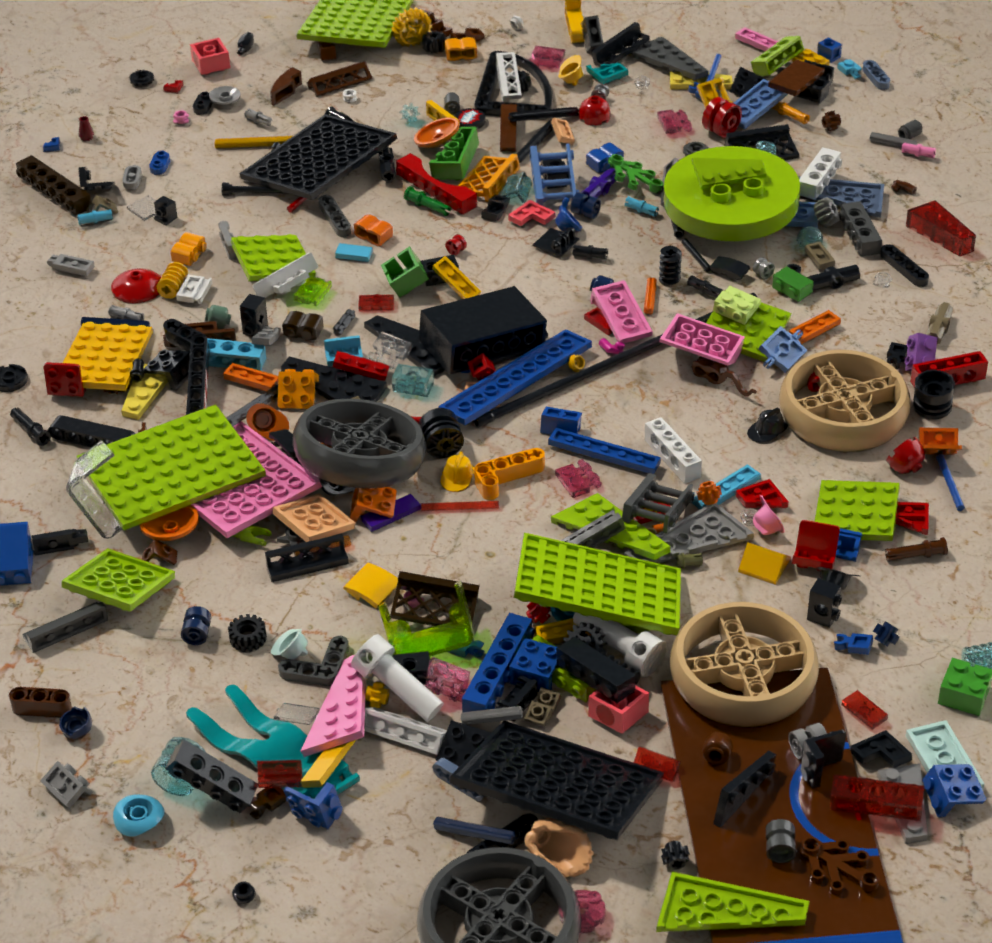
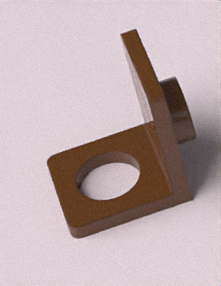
[142,539,178,565]

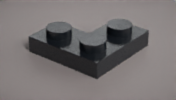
[850,730,912,768]

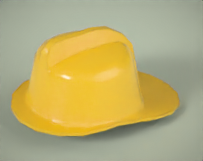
[558,55,583,86]
[440,451,474,492]

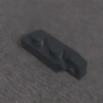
[31,529,88,555]

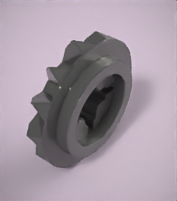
[683,142,708,156]

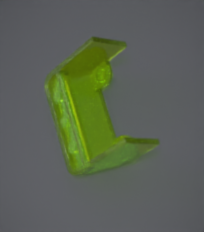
[378,581,474,657]

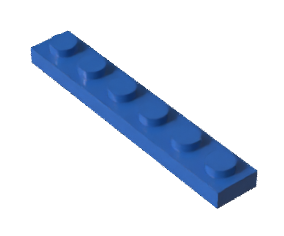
[548,428,661,474]

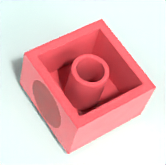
[190,38,230,75]
[588,685,649,734]

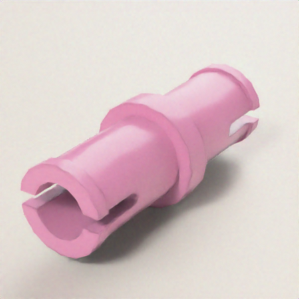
[901,143,936,158]

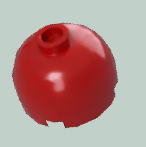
[579,96,610,126]
[886,437,925,474]

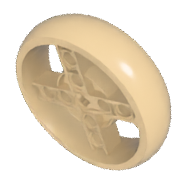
[779,350,911,452]
[670,602,819,727]

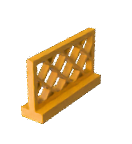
[458,154,520,202]

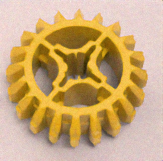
[391,7,432,47]

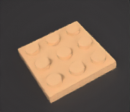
[272,493,355,542]

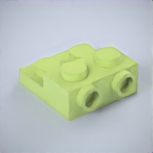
[713,286,761,325]

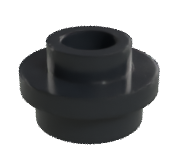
[232,882,255,904]

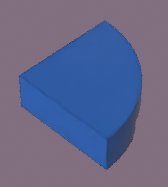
[43,137,60,152]

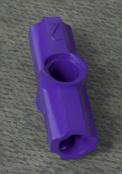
[581,168,617,197]

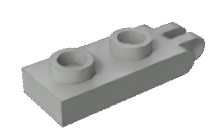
[47,254,95,276]

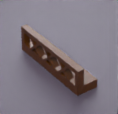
[306,61,372,97]

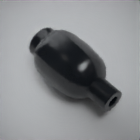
[237,32,254,55]

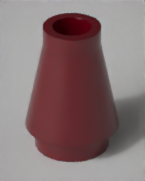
[78,116,94,141]

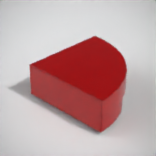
[163,80,183,93]

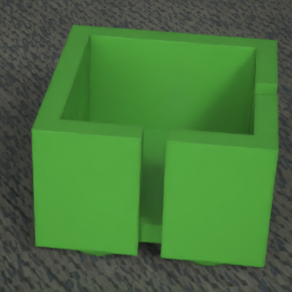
[381,246,429,297]
[938,658,992,716]

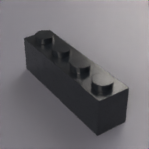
[557,637,636,703]

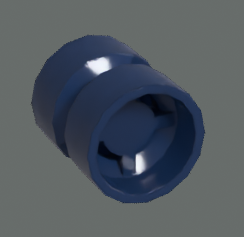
[571,192,601,219]
[181,606,212,645]

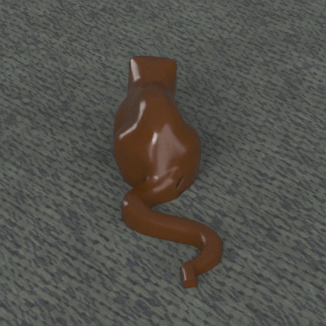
[691,356,757,397]

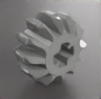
[814,197,840,227]

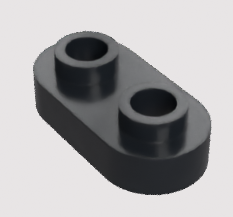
[193,92,213,115]

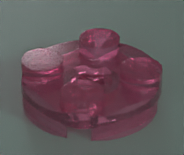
[559,890,606,933]

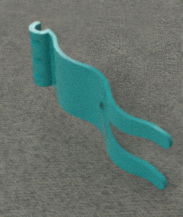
[186,685,360,799]

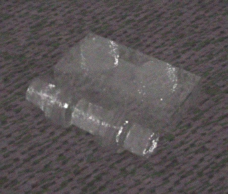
[367,332,413,370]

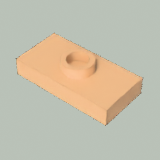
[551,118,575,145]

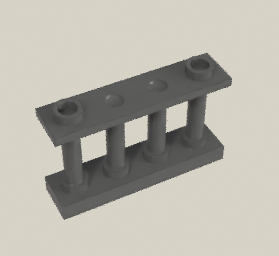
[622,473,695,533]

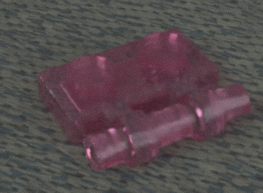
[529,45,565,69]
[657,109,692,134]
[555,459,602,498]
[425,657,470,702]

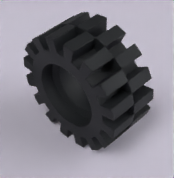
[228,614,267,652]

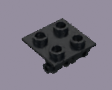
[729,67,768,97]
[533,227,580,257]
[436,720,491,766]

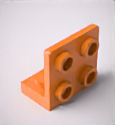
[350,487,397,522]

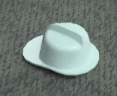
[271,629,308,660]

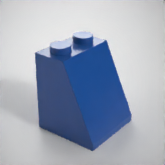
[0,522,34,586]

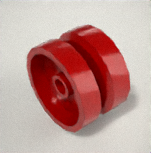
[702,97,742,138]

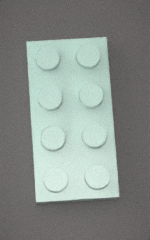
[906,720,984,790]

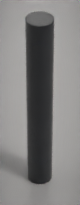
[682,238,711,272]

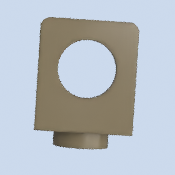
[86,195,118,213]

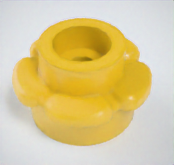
[568,354,585,372]

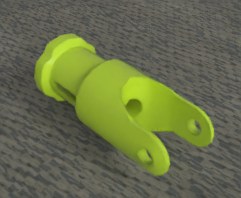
[232,525,272,546]

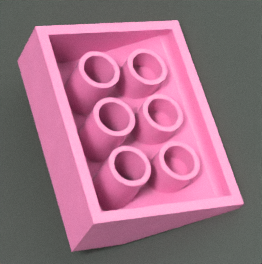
[659,313,745,366]

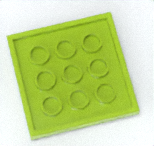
[231,234,316,281]
[706,290,792,362]
[814,480,900,541]
[61,548,175,612]

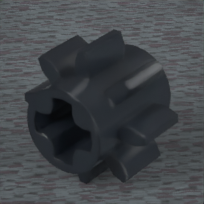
[661,841,690,870]

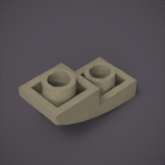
[524,687,561,726]

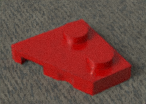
[736,479,789,508]
[895,502,929,535]

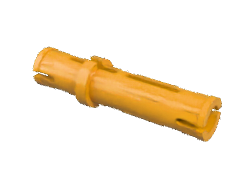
[772,102,810,124]

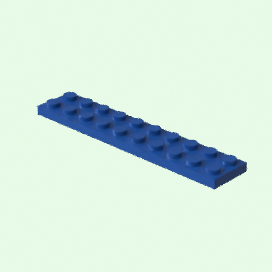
[438,329,592,425]

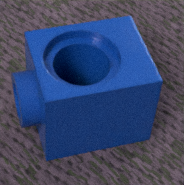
[817,37,842,63]

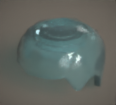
[796,226,823,248]

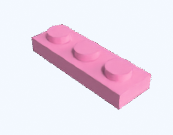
[735,27,778,51]

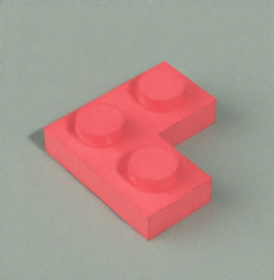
[508,200,556,226]

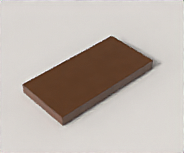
[768,59,825,97]

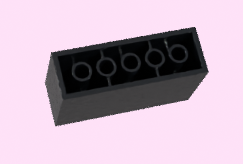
[419,286,547,375]

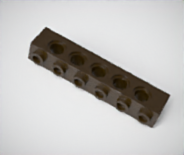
[16,155,93,216]

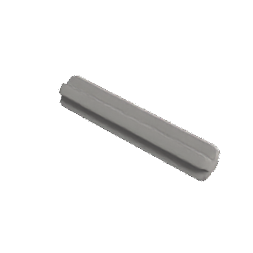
[869,132,917,148]
[461,706,523,725]

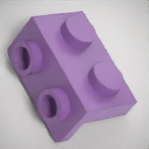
[905,333,937,371]

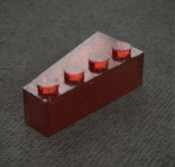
[906,200,976,257]

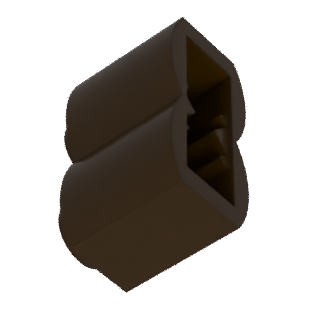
[282,311,324,340]

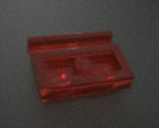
[257,760,302,788]

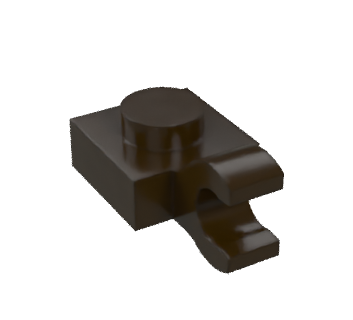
[249,783,286,820]

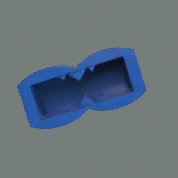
[586,143,624,173]

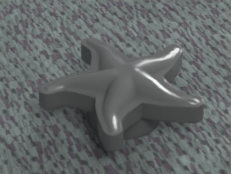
[277,527,305,546]

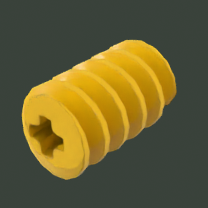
[157,262,188,299]

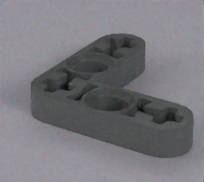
[278,636,349,686]

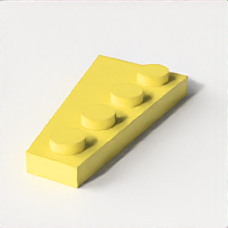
[121,364,168,420]

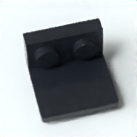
[78,167,115,190]
[143,349,190,390]

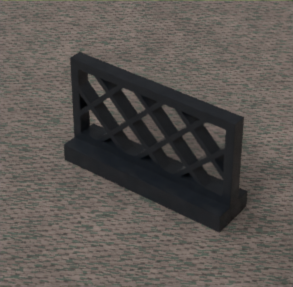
[725,124,799,160]

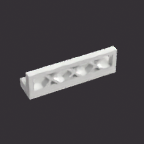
[496,52,521,102]
[364,707,447,755]

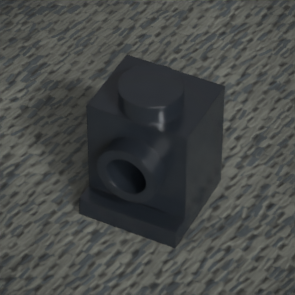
[154,196,178,225]

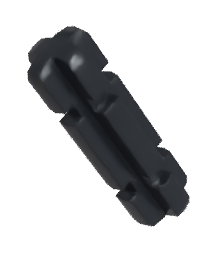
[333,309,355,335]

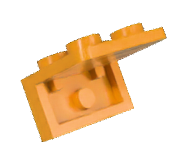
[277,369,319,409]

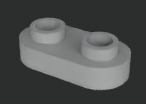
[122,165,142,190]

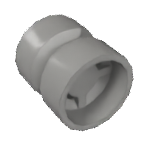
[788,723,827,759]

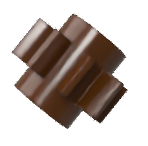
[821,111,841,131]

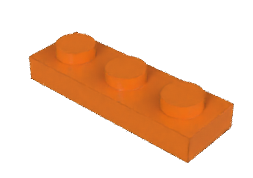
[789,310,841,344]
[223,363,278,391]

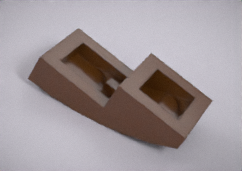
[450,28,485,42]

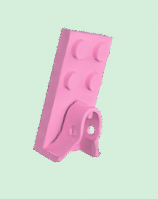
[591,280,653,343]

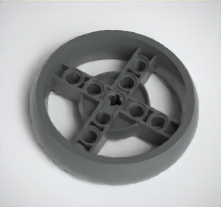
[292,399,426,489]
[417,847,581,943]

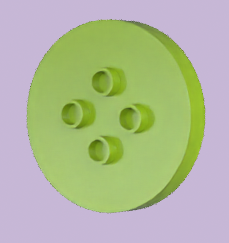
[664,146,800,241]

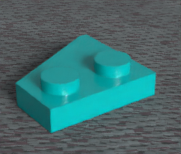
[586,63,629,84]

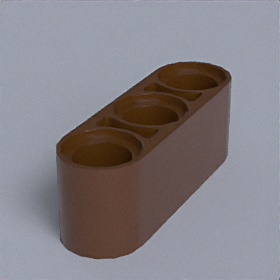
[9,687,72,718]

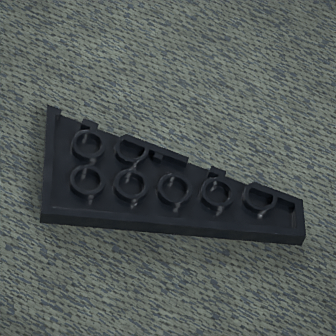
[364,315,445,377]

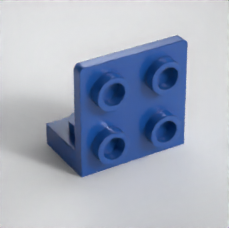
[509,638,557,692]

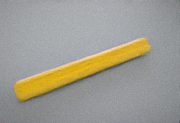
[214,136,293,148]

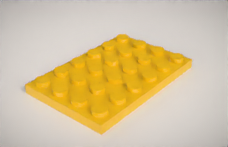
[63,322,153,391]

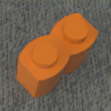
[354,214,393,246]

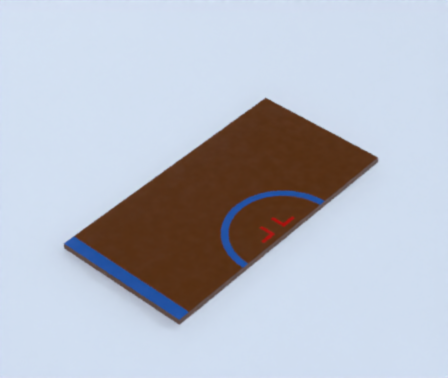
[660,667,903,943]

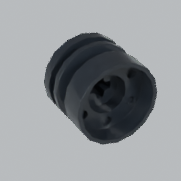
[913,369,955,419]
[419,408,464,459]

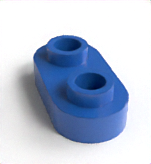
[149,150,170,175]

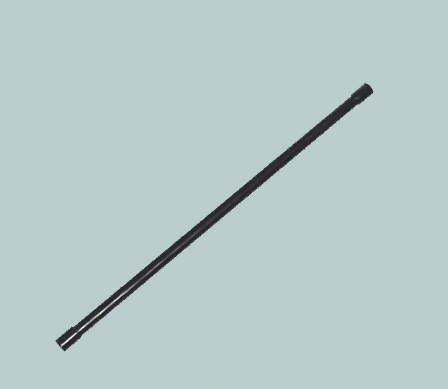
[473,293,757,428]

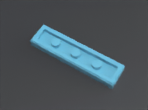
[692,464,761,509]

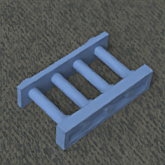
[530,143,579,206]

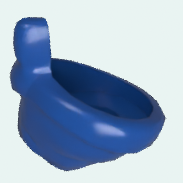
[555,197,582,232]

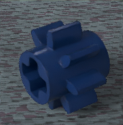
[873,621,900,647]

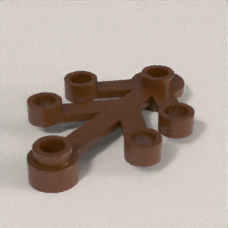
[799,837,879,895]

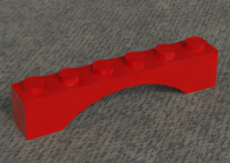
[396,153,477,215]

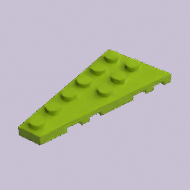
[656,872,809,932]

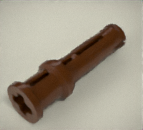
[885,537,948,561]

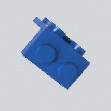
[922,764,986,817]
[284,782,343,829]

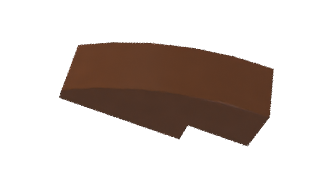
[316,41,337,61]
[270,67,302,106]

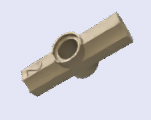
[926,302,953,344]

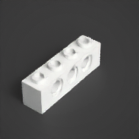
[799,147,842,200]
[644,417,702,484]

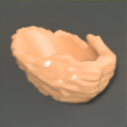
[524,818,594,877]

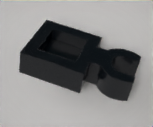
[887,342,908,369]

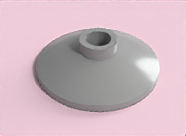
[209,86,241,105]

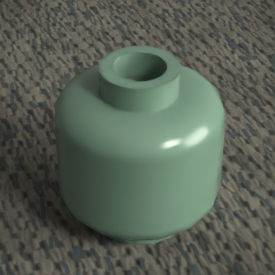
[204,305,231,329]

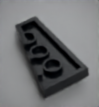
[713,751,776,828]

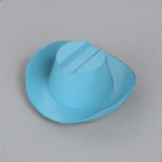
[113,794,165,837]

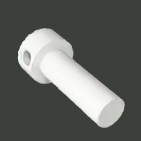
[573,612,667,678]
[351,634,444,722]

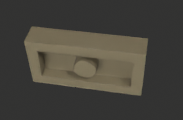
[804,242,835,270]

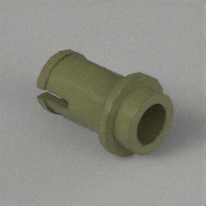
[676,553,703,569]

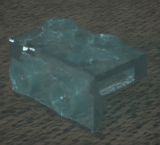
[501,172,532,203]

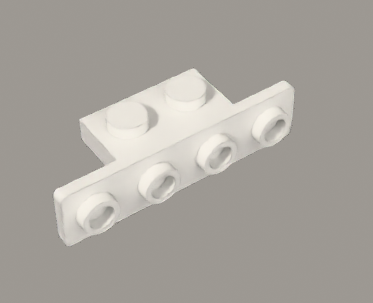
[252,252,318,298]

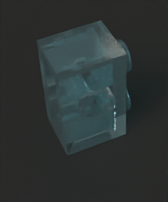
[392,364,434,397]

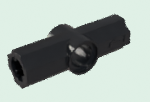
[379,146,396,183]
[807,265,860,290]

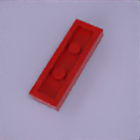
[332,351,390,381]

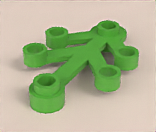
[608,154,663,193]

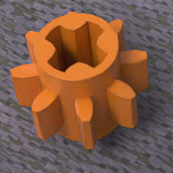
[696,481,722,505]

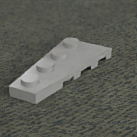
[877,763,928,844]

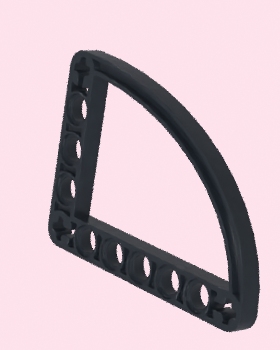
[474,51,552,120]

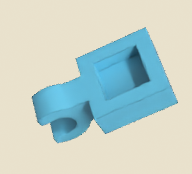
[837,59,862,79]

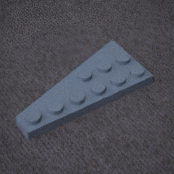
[798,176,884,218]

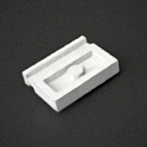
[176,275,212,304]

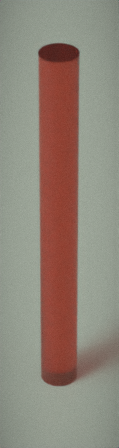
[421,501,499,511]

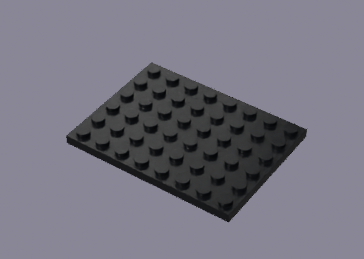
[239,114,397,200]
[450,721,664,840]

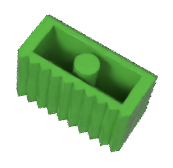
[772,266,814,302]

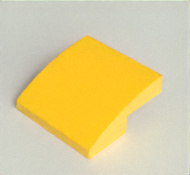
[343,563,398,609]

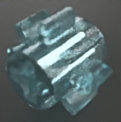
[400,103,420,123]

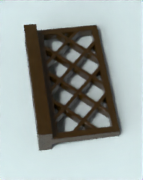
[390,571,480,633]

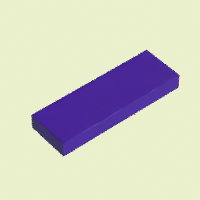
[361,493,421,532]

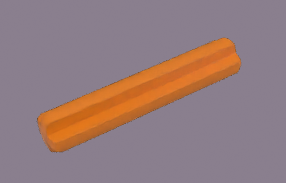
[644,278,657,315]

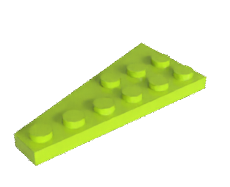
[551,493,671,560]

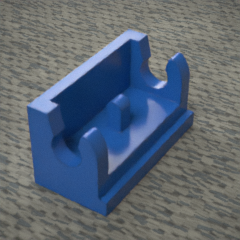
[540,406,582,435]
[836,528,862,562]

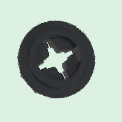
[129,70,154,87]

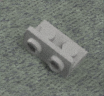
[40,761,93,808]

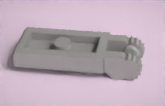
[218,221,236,260]
[252,326,281,346]

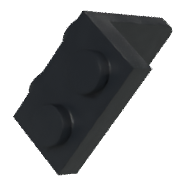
[801,730,846,789]

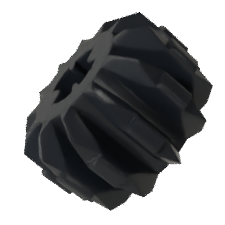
[422,30,447,54]
[507,70,531,93]

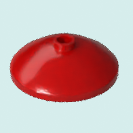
[111,268,161,303]

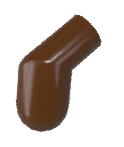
[891,180,917,194]

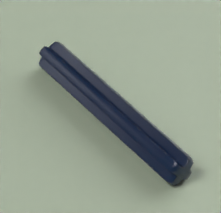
[81,317,150,327]
[433,817,516,845]

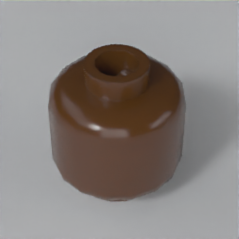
[702,732,733,765]

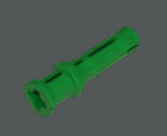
[404,186,451,216]

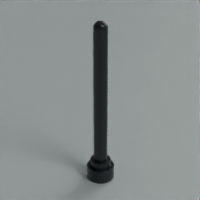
[222,182,289,196]

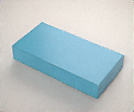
[335,243,373,262]

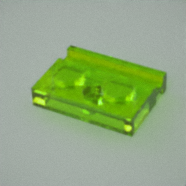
[293,276,332,306]

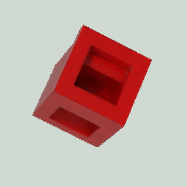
[467,353,496,381]

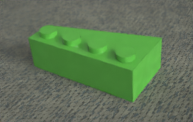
[429,127,479,180]

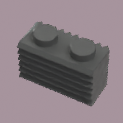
[581,15,604,52]

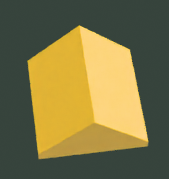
[738,542,791,585]

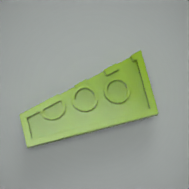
[692,158,767,189]

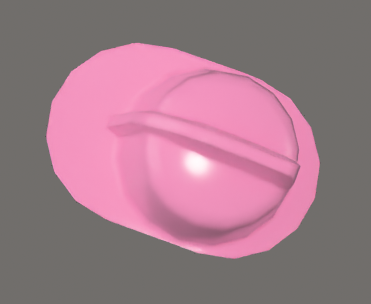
[753,495,785,535]

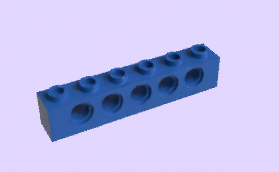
[462,613,535,713]

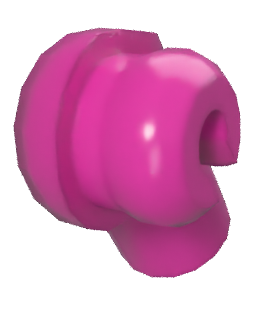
[599,338,625,354]

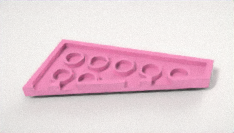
[301,655,366,757]

